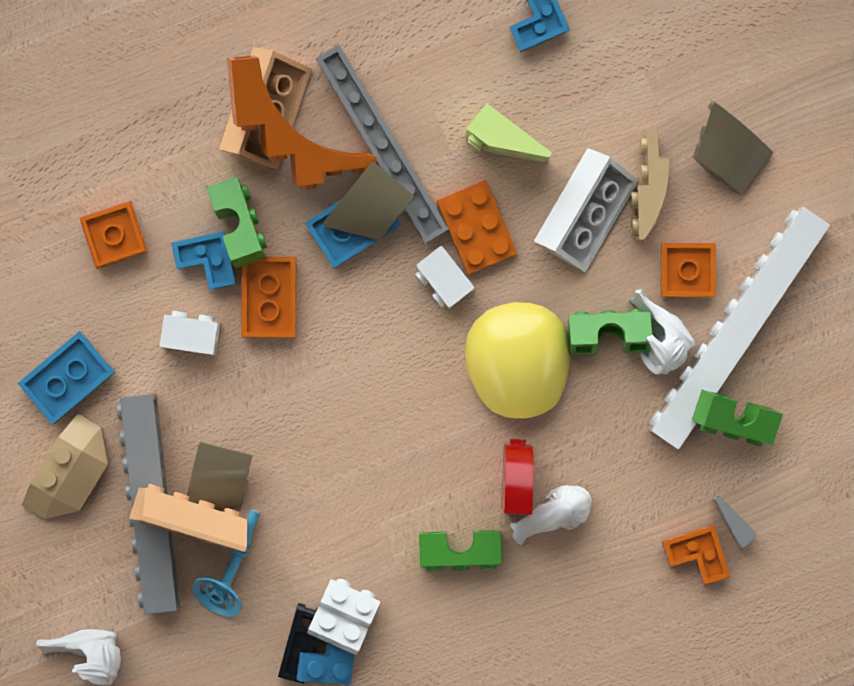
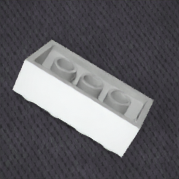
[534,148,639,272]

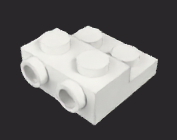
[307,579,380,655]

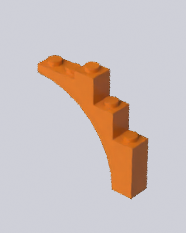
[227,55,376,190]

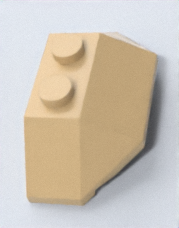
[22,413,109,519]

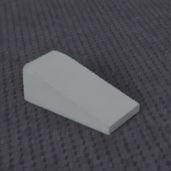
[712,495,757,549]

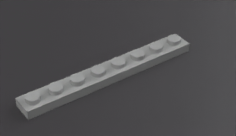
[316,45,449,244]

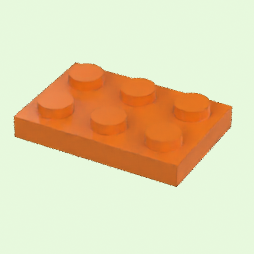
[437,180,518,275]
[241,257,297,338]

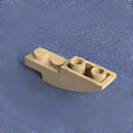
[630,131,670,242]

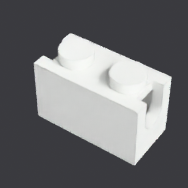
[415,245,475,309]
[159,311,221,355]

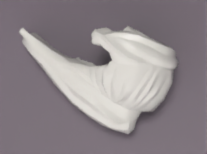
[629,289,696,375]
[510,485,592,545]
[36,629,122,685]

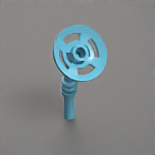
[192,509,260,617]

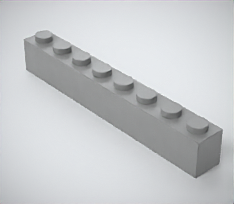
[117,394,180,615]

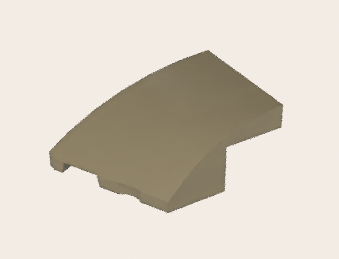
[693,101,773,195]
[323,161,415,241]
[187,442,253,511]

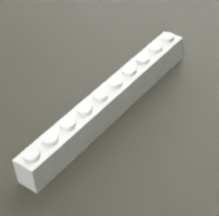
[649,207,830,449]

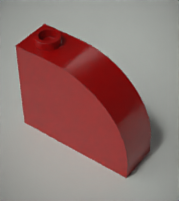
[501,439,534,515]

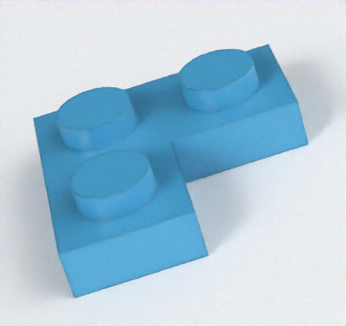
[509,0,570,53]
[171,231,236,290]
[296,642,355,685]

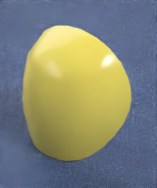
[465,302,571,418]

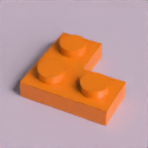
[661,524,730,585]

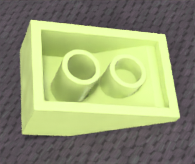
[466,103,552,164]

